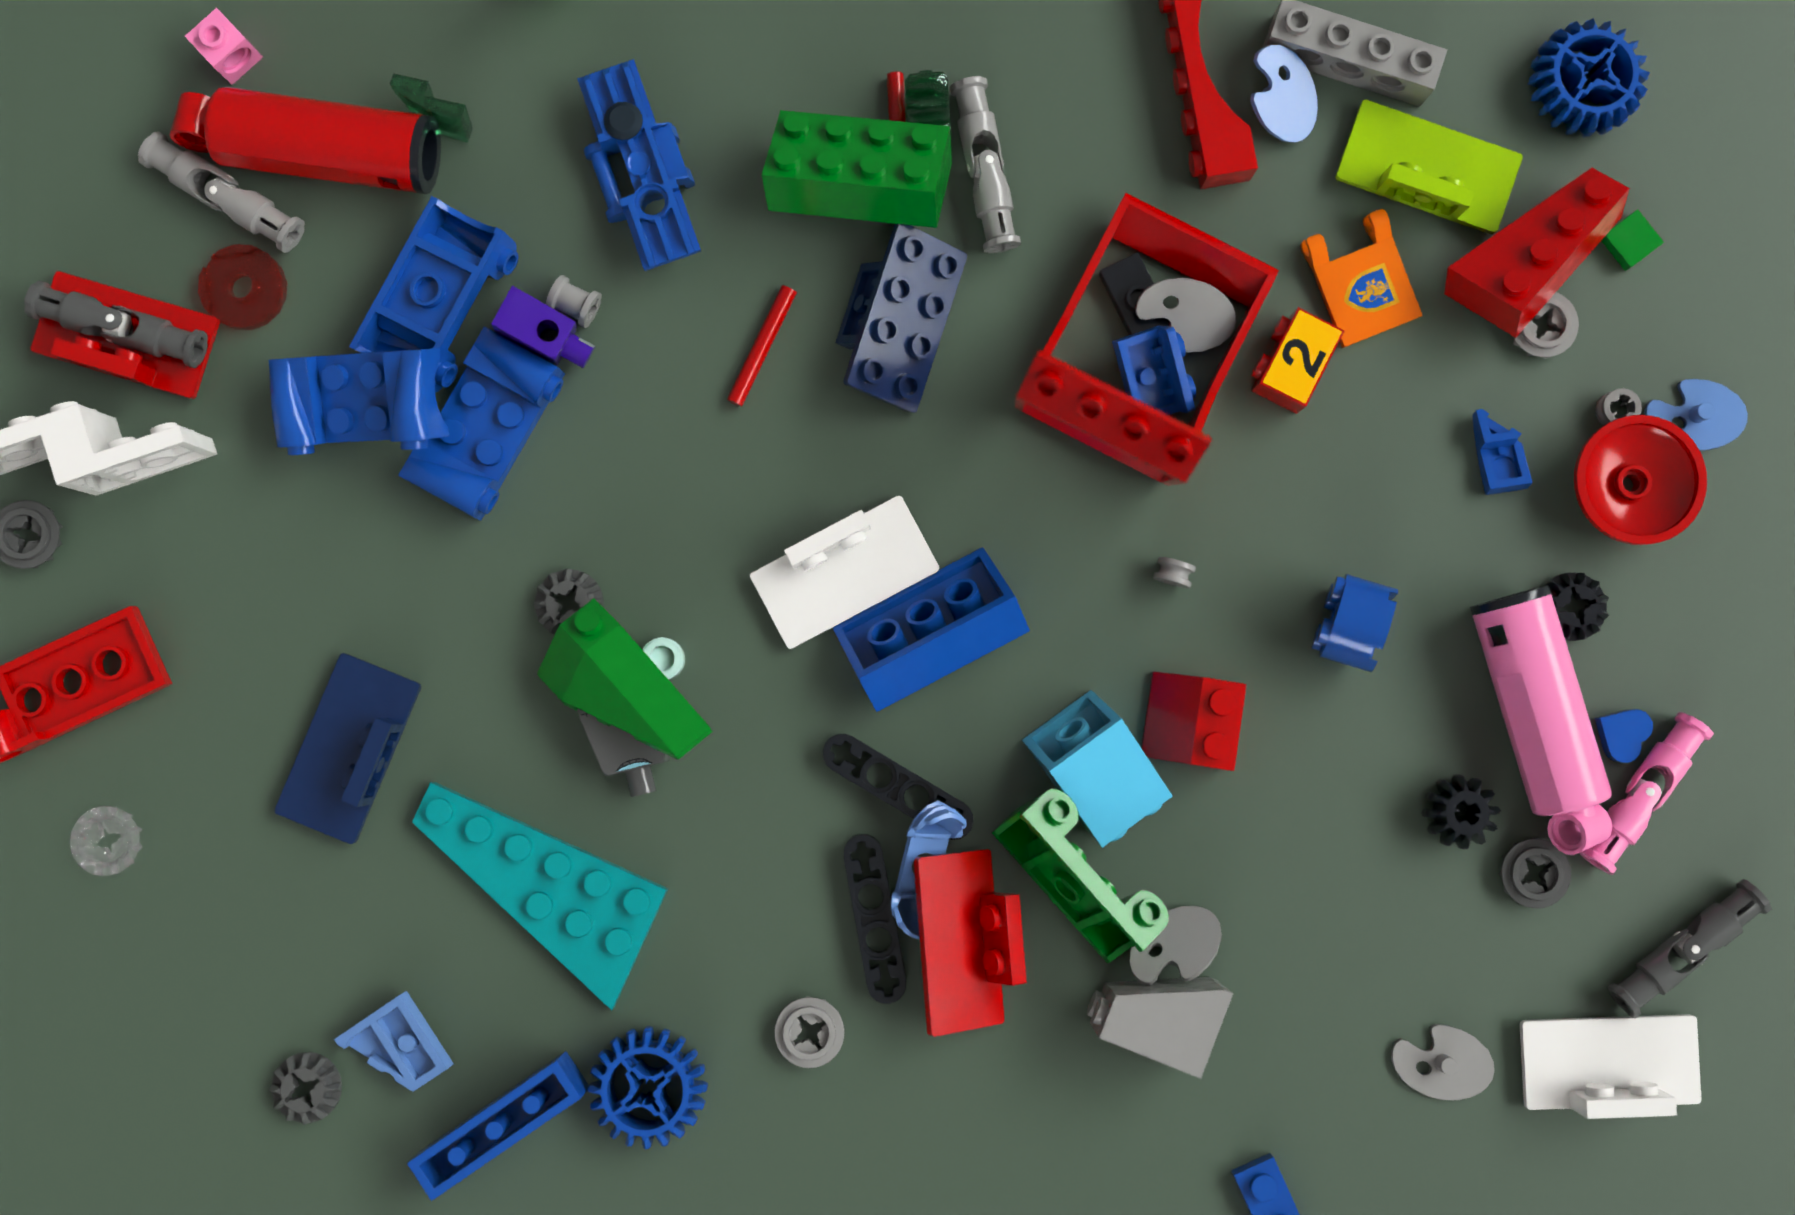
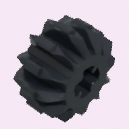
[1421,774,1501,849]

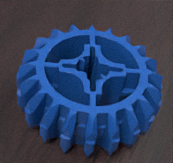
[1528,18,1650,138]
[588,1026,708,1149]

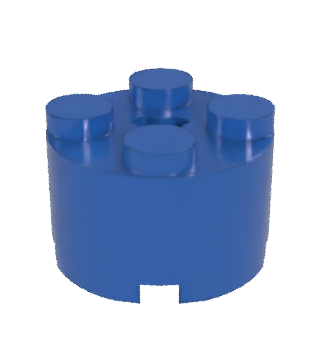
[1311,574,1398,672]

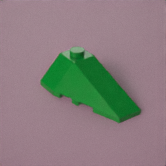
[537,598,712,760]

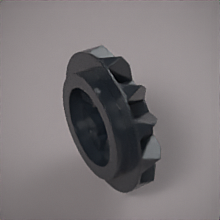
[1545,572,1609,641]

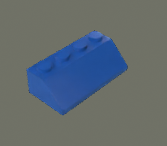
[833,547,1030,712]

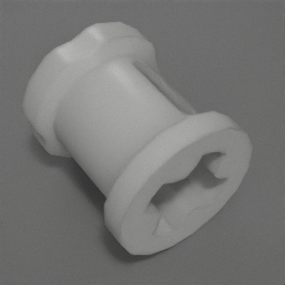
[546,275,602,328]

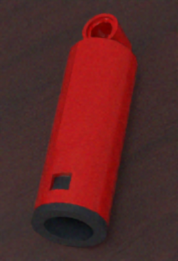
[169,87,441,194]

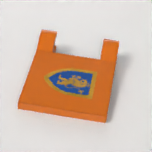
[1300,209,1423,348]

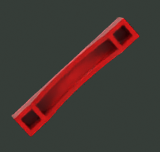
[1158,0,1258,190]

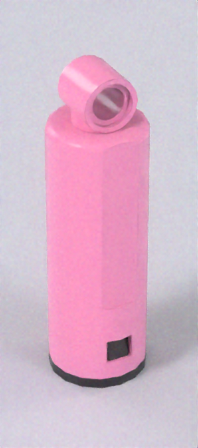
[1470,585,1612,855]

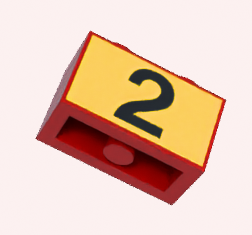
[1251,307,1344,414]

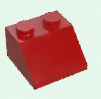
[1141,671,1247,771]

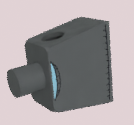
[578,710,670,797]

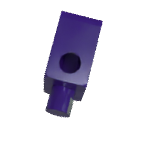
[491,286,595,368]

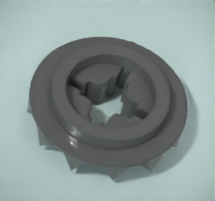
[0,500,63,569]
[533,569,604,635]
[1498,838,1571,909]
[269,1052,342,1125]

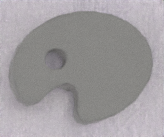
[1135,278,1236,352]
[1130,906,1222,986]
[1391,1024,1495,1100]

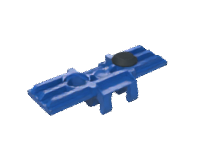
[577,59,701,271]

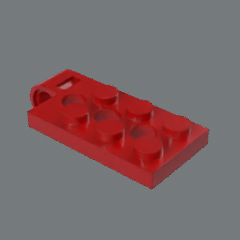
[0,606,172,763]

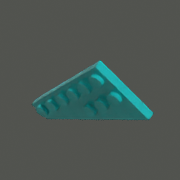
[412,782,668,1010]

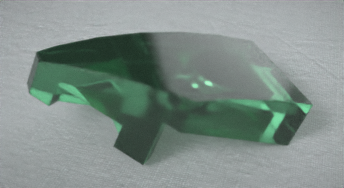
[390,73,473,142]

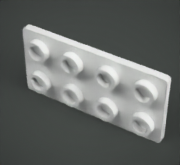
[750,496,939,649]
[1520,1014,1701,1119]

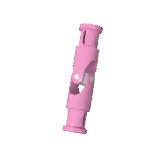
[1579,712,1714,875]

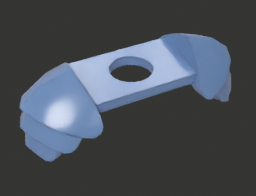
[891,800,967,940]

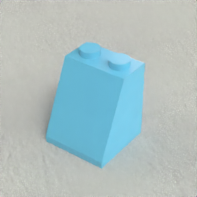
[1022,690,1173,848]

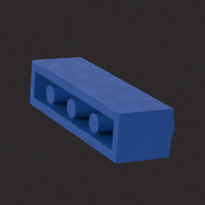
[407,1051,589,1201]

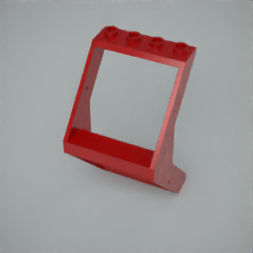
[1015,193,1279,486]

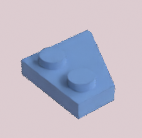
[334,991,454,1092]

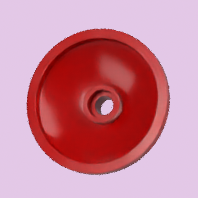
[1574,415,1707,545]

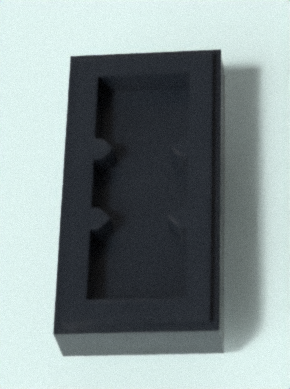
[1099,252,1170,335]

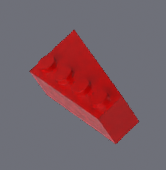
[1444,167,1630,338]

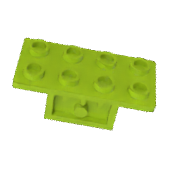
[1335,100,1523,234]

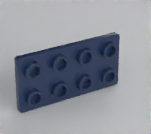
[835,224,967,413]
[274,653,421,844]

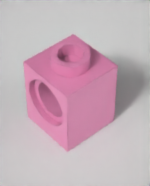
[185,8,263,85]

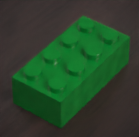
[761,110,952,228]

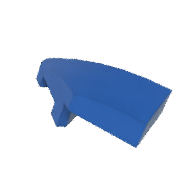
[1472,409,1533,495]

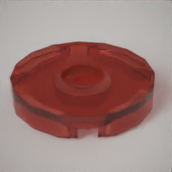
[198,244,287,330]

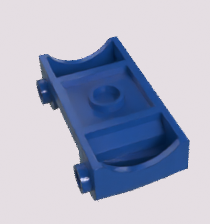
[349,196,519,392]
[398,326,565,521]
[268,348,449,455]

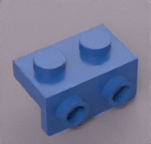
[1112,326,1196,415]

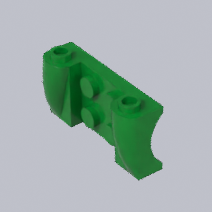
[991,789,1169,963]

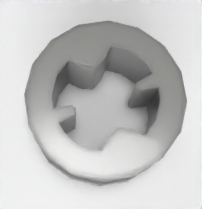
[1595,388,1642,426]
[1153,557,1196,589]

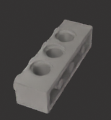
[1263,0,1448,107]

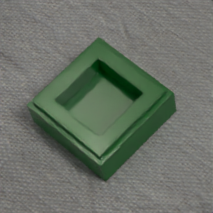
[1601,209,1664,271]

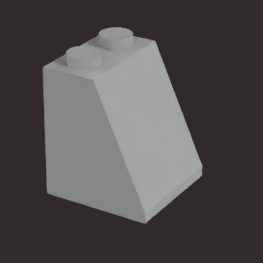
[1087,977,1233,1079]

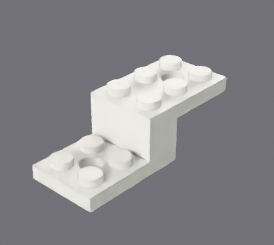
[0,401,218,496]

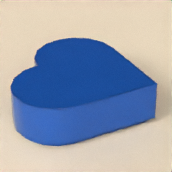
[1594,709,1653,763]

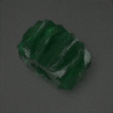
[905,70,952,136]

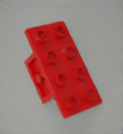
[30,271,220,399]
[914,849,1027,1037]

